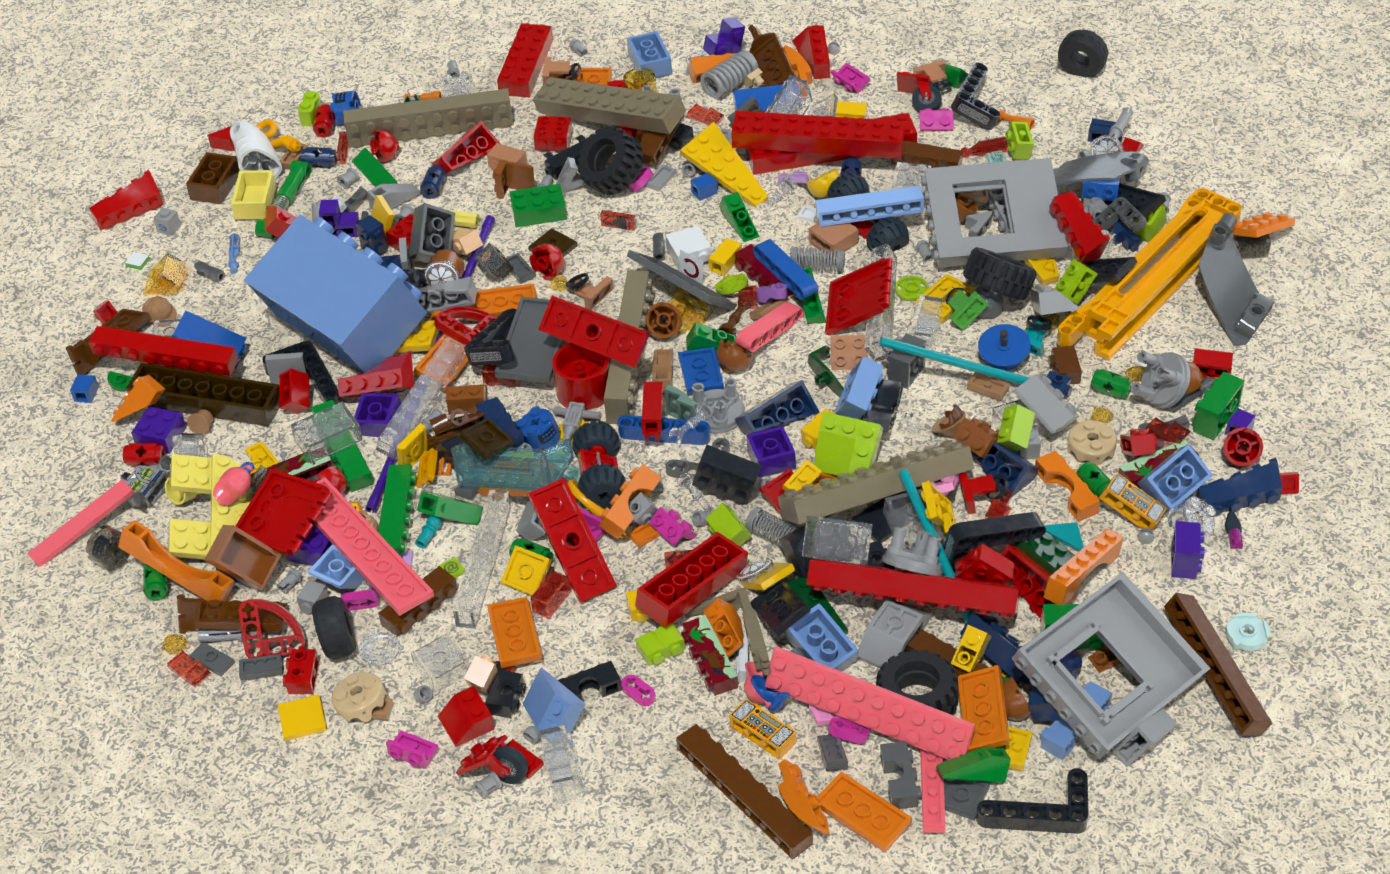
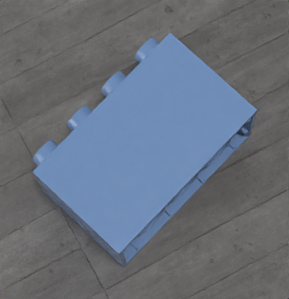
[243,214,427,373]

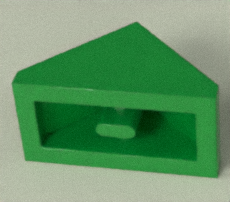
[945,64,968,89]

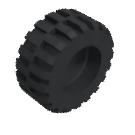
[577,126,643,195]
[963,247,1037,300]
[876,649,959,715]

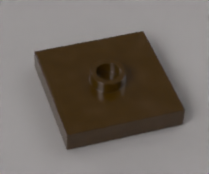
[528,228,578,257]
[459,418,514,460]

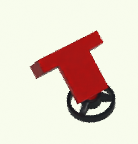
[959,472,1009,514]

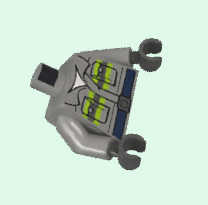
[121,455,171,509]

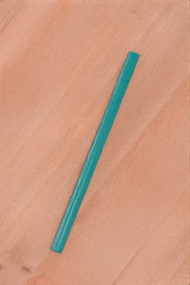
[879,336,1030,385]
[899,469,972,623]

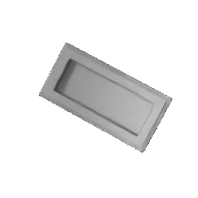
[644,164,677,192]

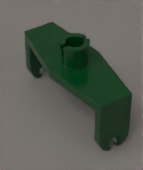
[807,345,844,398]

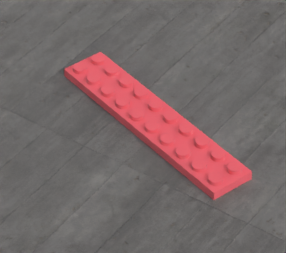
[313,478,434,616]
[765,646,975,760]

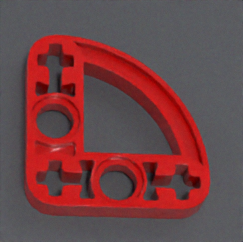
[434,306,497,346]
[239,599,306,658]

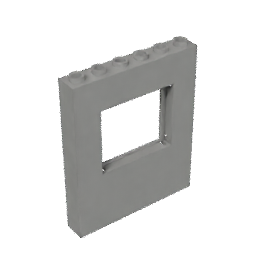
[921,158,1068,267]
[1011,572,1211,759]

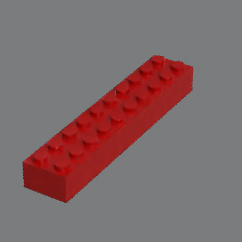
[731,111,905,159]
[746,113,918,175]
[807,558,1021,618]

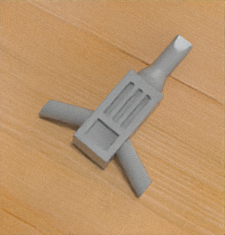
[553,402,601,448]

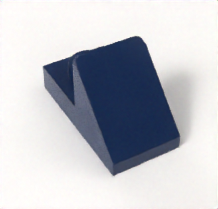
[1110,219,1140,252]

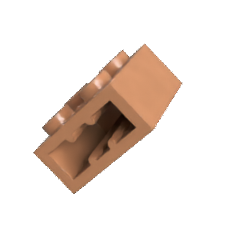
[809,222,859,259]

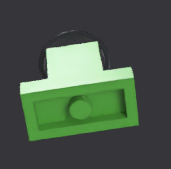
[946,288,989,330]

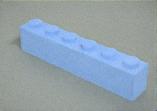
[816,186,924,227]

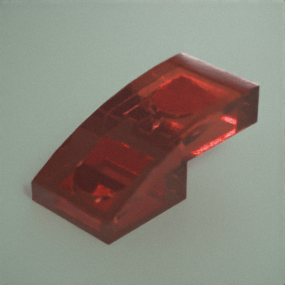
[686,103,724,125]
[738,285,757,306]
[1145,417,1191,443]
[167,650,211,687]

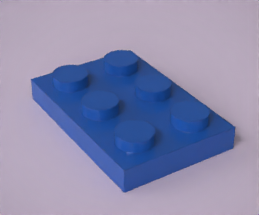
[678,347,724,395]

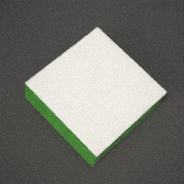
[125,252,150,270]

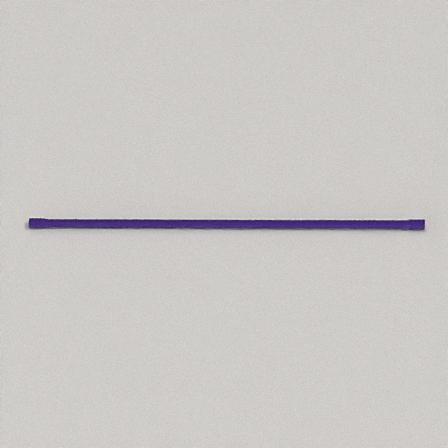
[365,215,495,513]

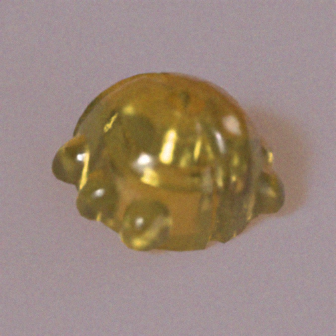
[550,275,568,292]
[1039,313,1060,331]
[1125,366,1146,382]
[1090,407,1113,424]
[161,634,187,654]

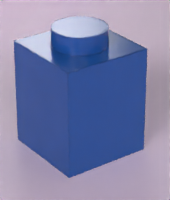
[690,173,718,201]
[70,374,99,403]

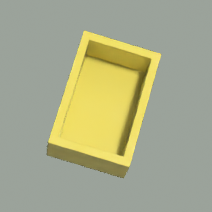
[231,170,276,220]

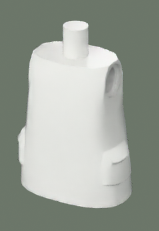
[230,120,282,178]

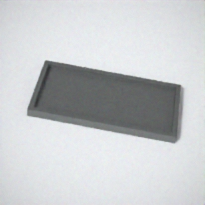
[627,250,737,310]
[495,297,574,383]

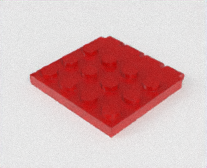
[825,258,893,335]
[235,469,333,556]

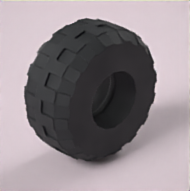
[1058,29,1109,78]
[312,596,356,660]

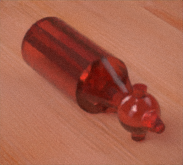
[961,136,1008,157]

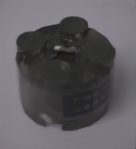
[86,525,130,571]

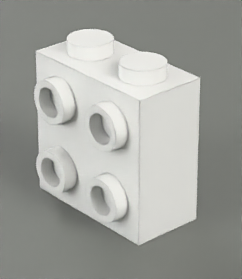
[665,226,711,270]

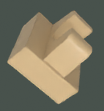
[744,68,764,88]

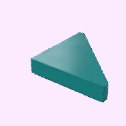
[1044,522,1084,551]

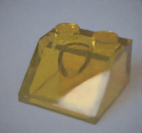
[143,252,186,295]
[668,287,713,335]

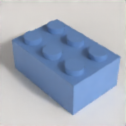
[627,31,672,81]
[834,356,884,420]
[1137,444,1213,514]
[785,603,859,671]

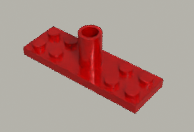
[538,295,650,368]
[527,477,617,603]

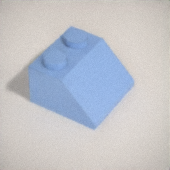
[308,545,365,589]

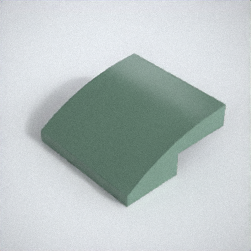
[664,384,696,420]

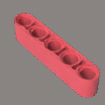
[735,301,804,352]

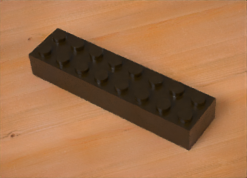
[126,363,279,426]

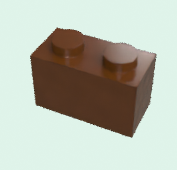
[1048,345,1082,385]

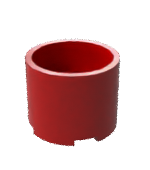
[552,343,610,410]

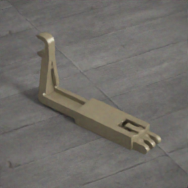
[685,587,771,675]

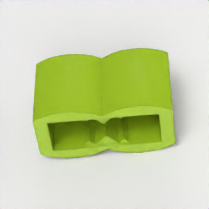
[298,91,321,127]
[636,623,685,666]

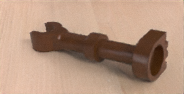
[718,298,751,335]
[426,420,475,451]

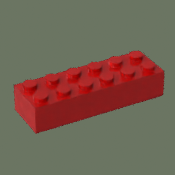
[497,23,553,98]
[635,532,749,628]

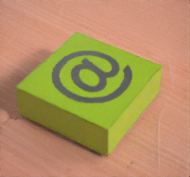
[438,557,466,578]

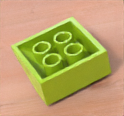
[814,412,883,476]

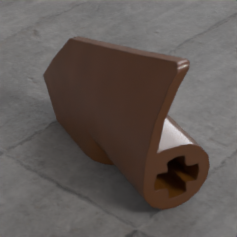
[429,407,485,435]

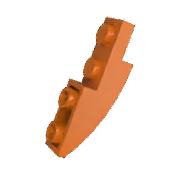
[784,45,812,95]
[778,759,830,835]

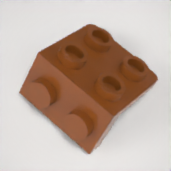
[492,160,535,199]
[953,417,999,458]

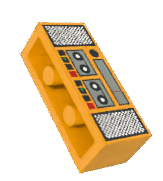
[1099,473,1167,530]
[729,699,796,760]

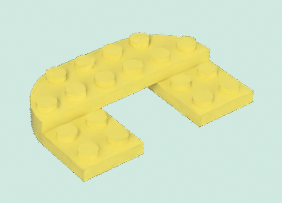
[168,453,252,559]

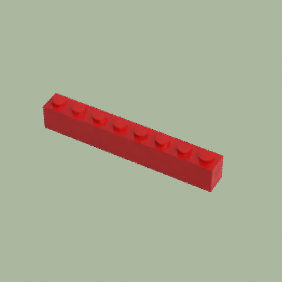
[88,326,239,376]

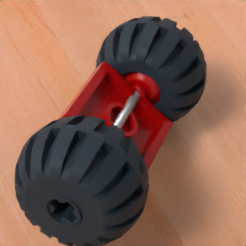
[827,172,910,256]
[572,420,626,509]

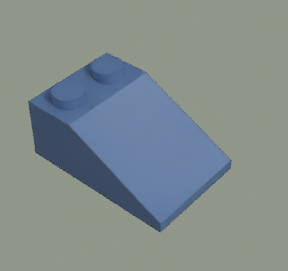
[523,668,585,741]

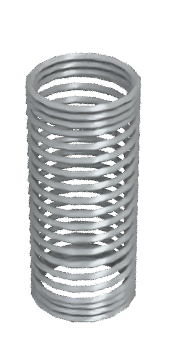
[790,247,845,273]
[745,507,799,548]

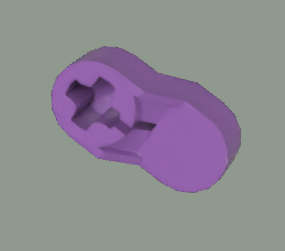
[756,282,787,303]

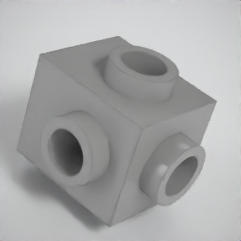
[1083,197,1108,221]
[628,492,658,525]

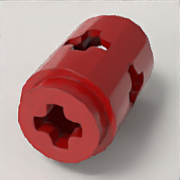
[313,104,335,138]
[123,443,166,466]

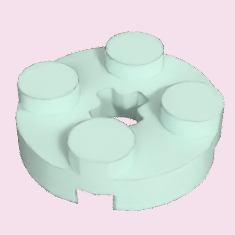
[1226,613,1270,651]

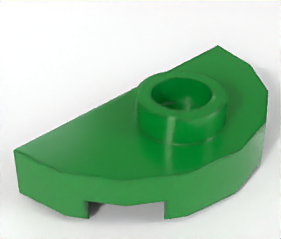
[107,371,132,392]

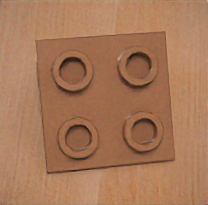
[830,335,868,370]

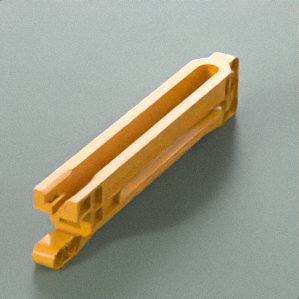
[1057,188,1242,361]

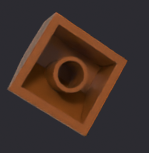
[446,384,487,415]

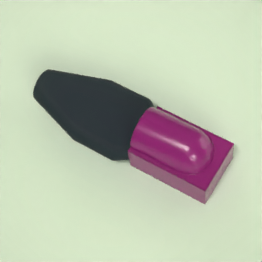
[1225,512,1243,549]

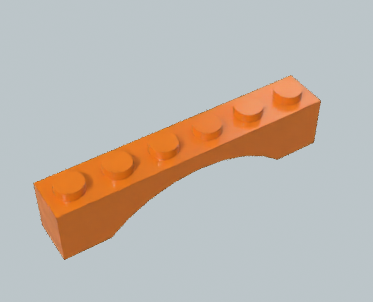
[118,520,235,601]
[1043,529,1124,604]

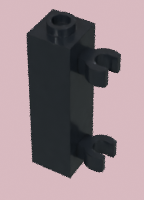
[543,135,589,180]

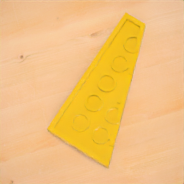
[680,122,768,209]

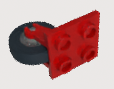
[896,72,942,112]
[456,735,528,784]

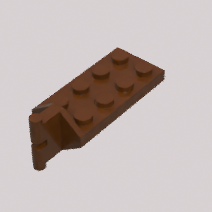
[748,25,797,87]
[66,309,151,375]
[177,594,288,634]

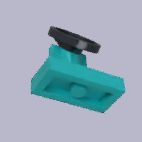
[1026,315,1053,357]

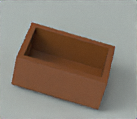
[204,525,282,590]

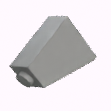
[1112,708,1178,767]

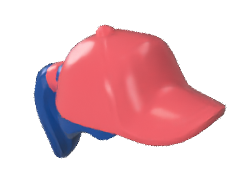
[213,462,255,506]
[743,662,790,712]

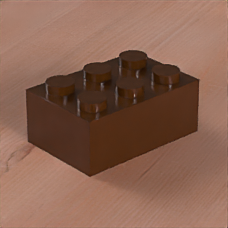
[186,152,240,204]

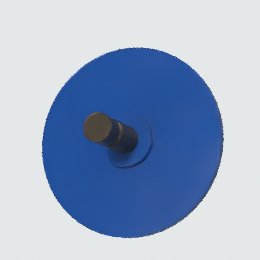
[978,324,1031,371]

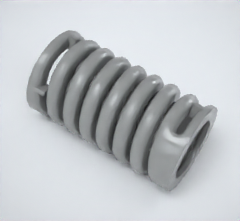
[701,50,758,99]

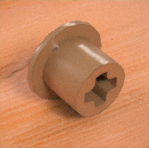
[187,409,213,435]

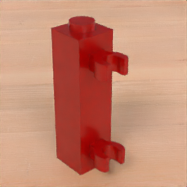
[642,382,663,443]

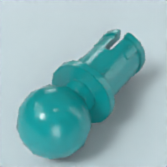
[415,516,442,549]

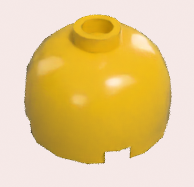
[806,169,840,199]

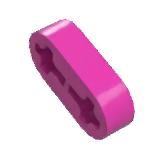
[629,166,654,192]
[340,590,379,611]
[621,675,656,706]
[828,717,870,744]

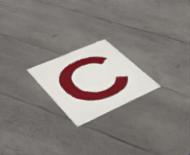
[679,249,704,284]

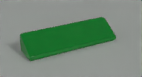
[352,148,398,187]
[801,267,826,323]

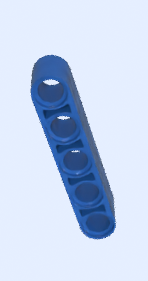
[753,239,819,300]
[617,415,711,445]

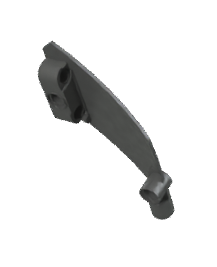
[1053,152,1149,187]
[1198,213,1275,346]

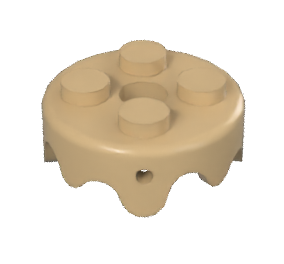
[1067,420,1117,466]
[331,672,387,722]

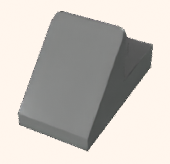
[556,157,583,193]
[965,211,993,237]

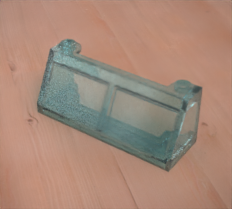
[451,439,574,491]

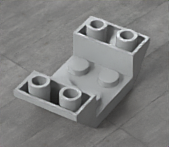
[858,598,932,668]

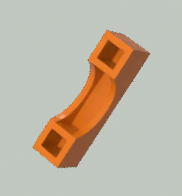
[1035,451,1100,522]
[598,464,662,540]

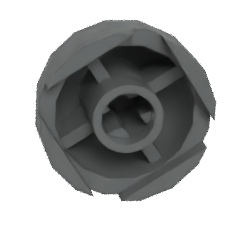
[970,286,1004,320]

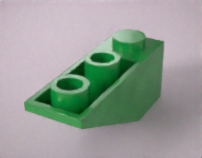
[719,192,760,242]
[686,322,737,352]
[417,492,484,526]
[936,747,1011,784]

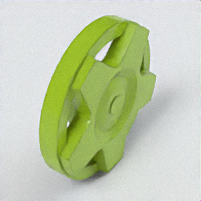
[715,273,748,294]
[895,276,929,301]

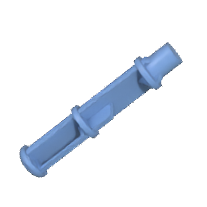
[228,233,240,274]

